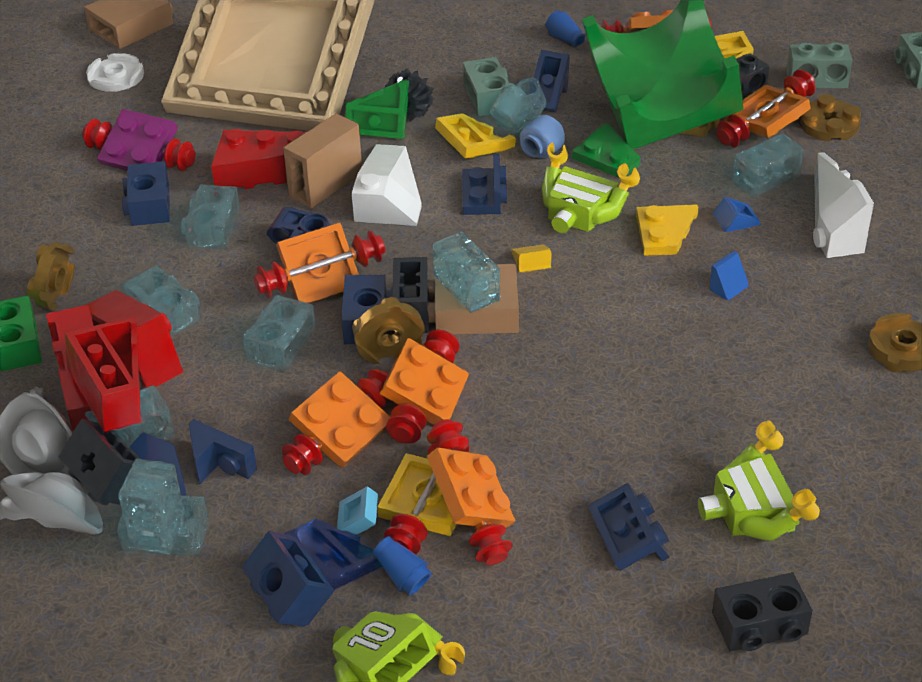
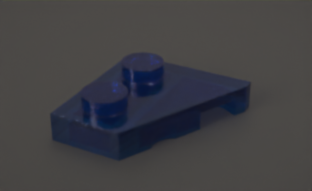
[284,519,382,590]

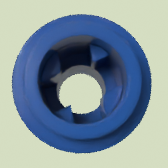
[545,10,586,48]
[373,536,432,596]

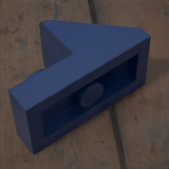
[526,50,570,113]
[189,419,257,484]

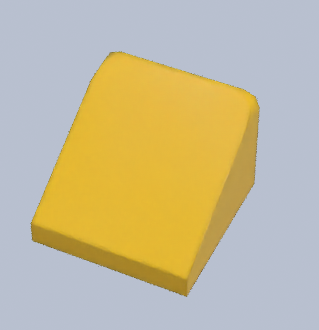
[512,244,551,273]

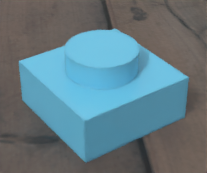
[336,486,378,538]

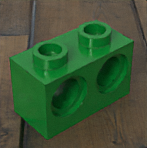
[0,295,43,372]

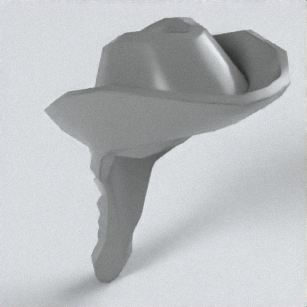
[0,387,74,475]
[0,472,103,535]

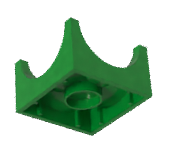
[582,0,744,149]

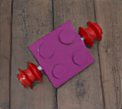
[82,109,196,171]

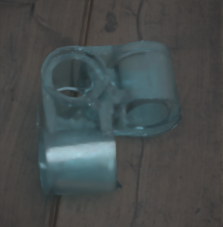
[489,77,547,136]

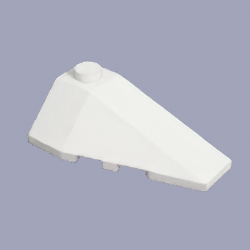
[352,144,422,226]
[813,152,874,258]

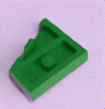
[345,80,409,139]
[572,123,640,178]

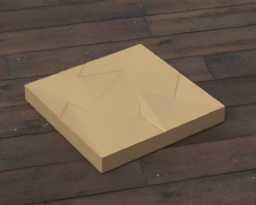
[161,0,375,131]

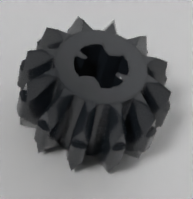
[385,68,435,121]

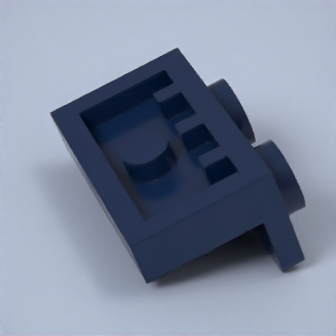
[462,154,507,215]
[588,483,670,571]

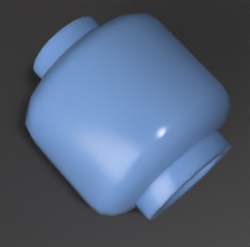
[520,115,565,159]

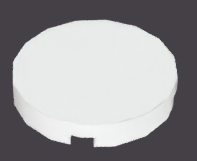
[86,54,144,91]

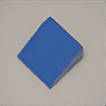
[713,197,761,232]
[709,251,749,300]

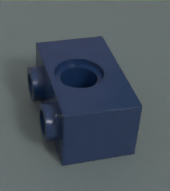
[122,161,170,226]
[342,274,392,344]
[242,531,335,627]

